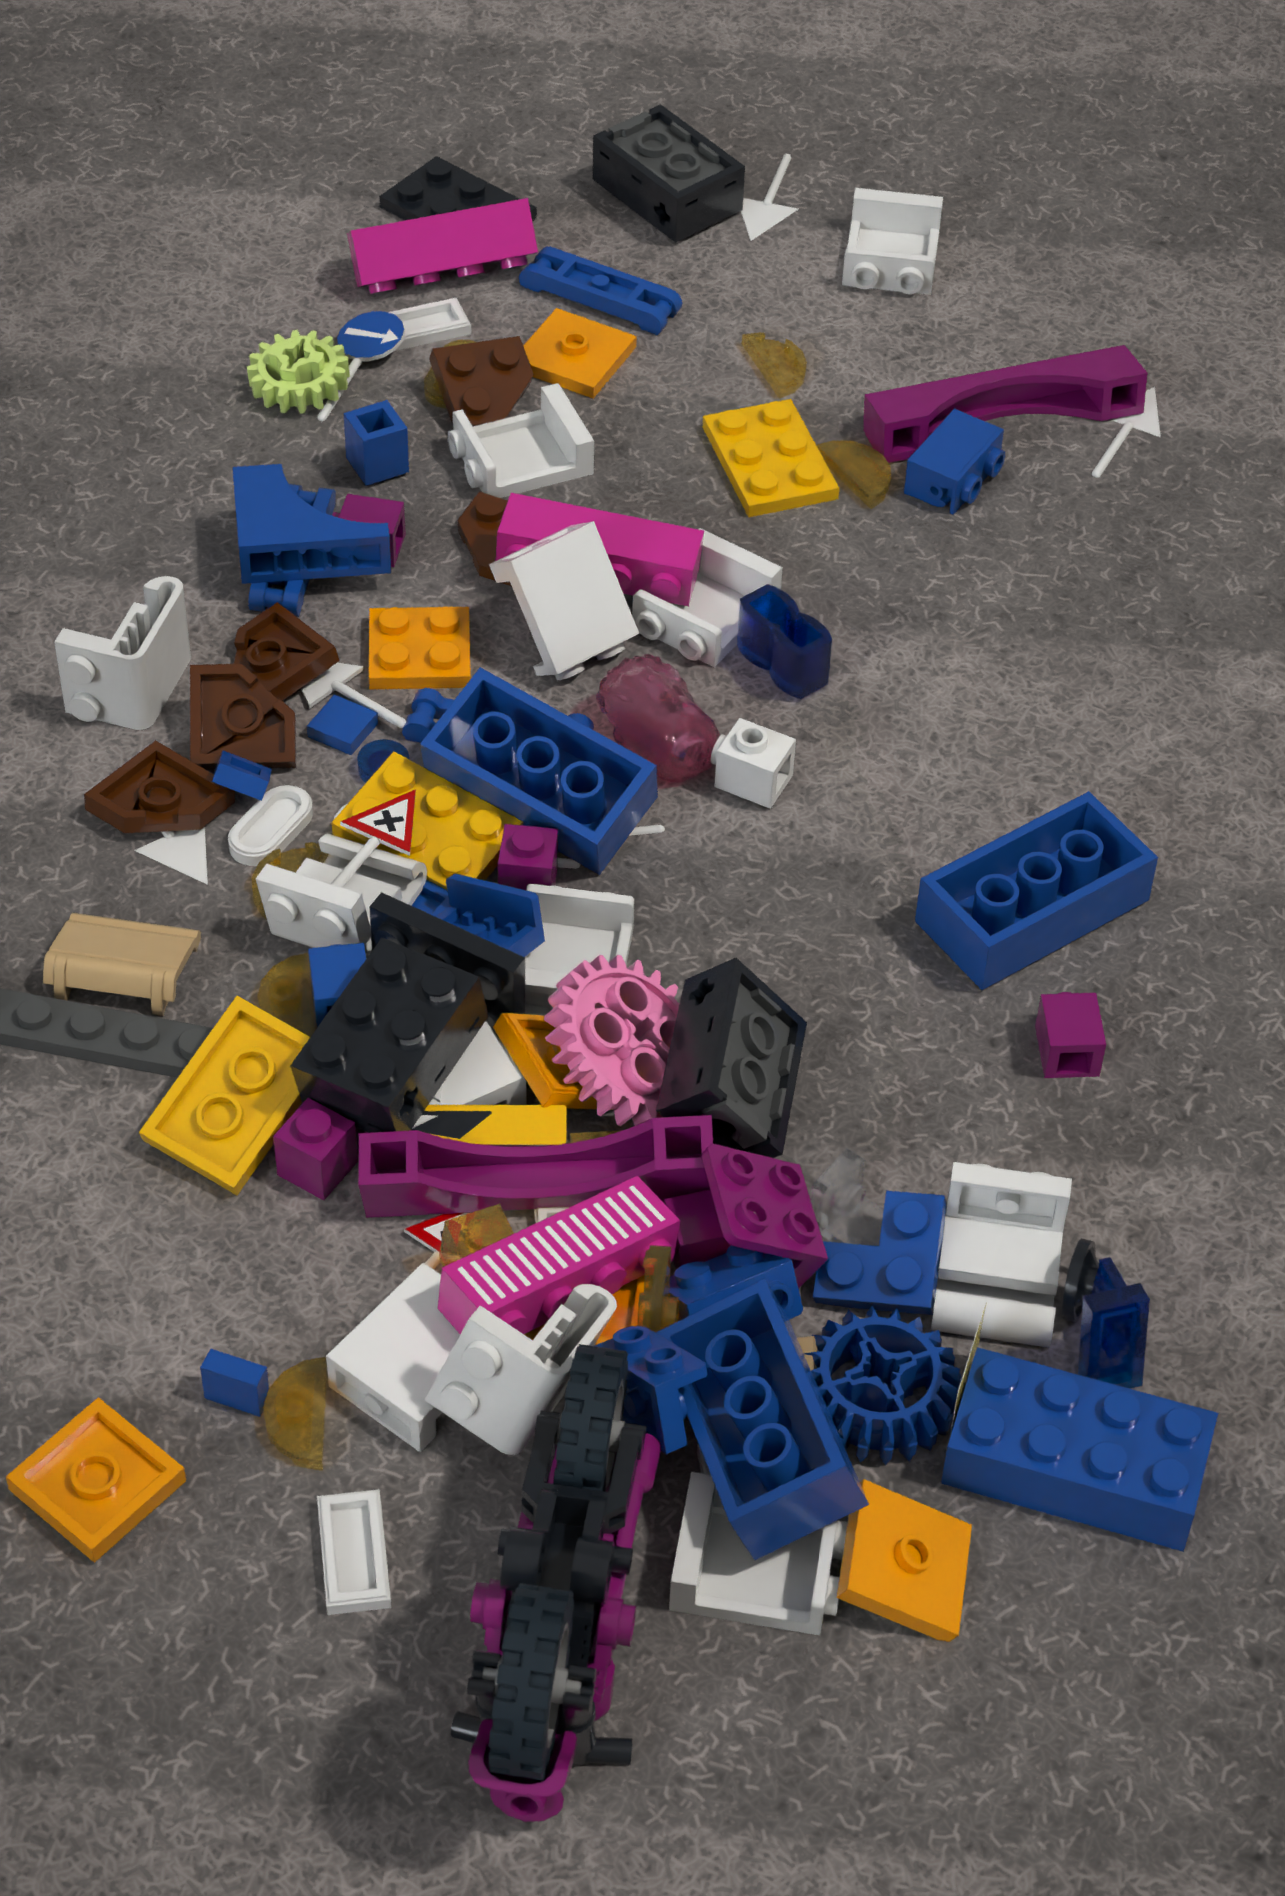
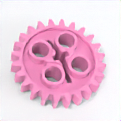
[544,955,680,1126]

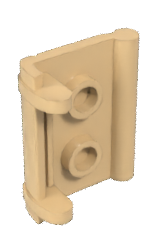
[43,913,201,1016]

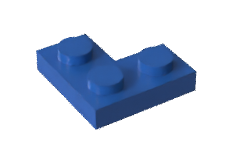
[813,1191,947,1315]

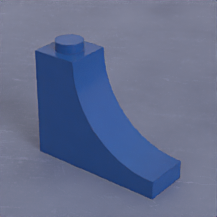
[232,464,391,584]

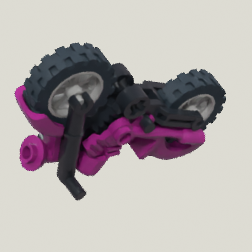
[451,1344,661,1822]

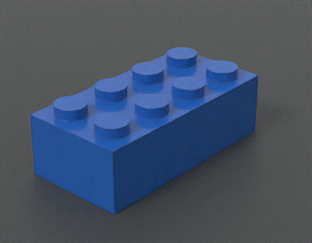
[420,667,658,875]
[915,791,1158,990]
[655,1279,869,1560]
[941,1347,1218,1552]

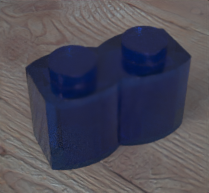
[737,584,832,699]

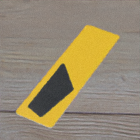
[411,1105,566,1145]

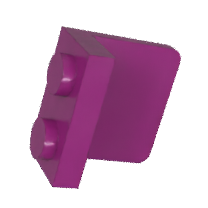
[701,1144,828,1288]

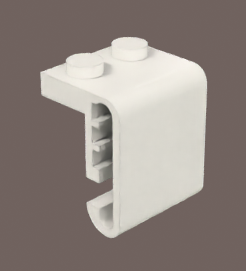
[54,576,191,730]
[256,834,427,959]
[931,1162,1072,1348]
[424,1284,617,1455]

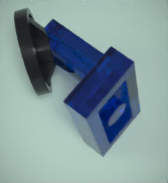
[1062,1238,1150,1389]

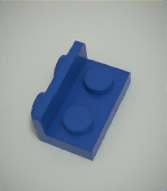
[595,1326,708,1454]

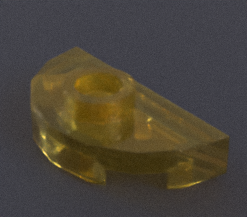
[257,953,315,1037]
[637,1245,680,1332]
[263,1357,328,1471]

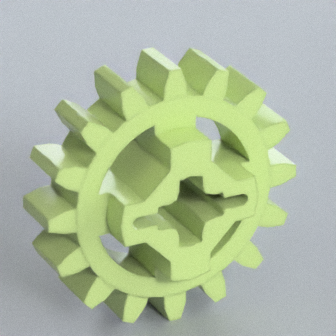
[247,330,350,414]

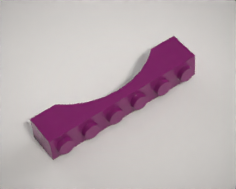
[863,345,1148,464]
[358,1115,713,1218]

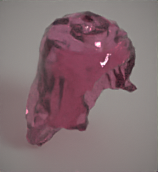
[596,654,720,783]

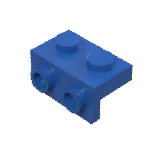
[435,874,545,957]
[656,1245,803,1319]

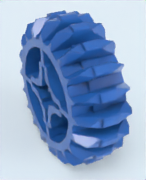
[804,1306,962,1466]

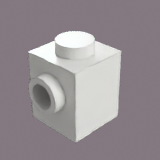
[711,718,796,809]

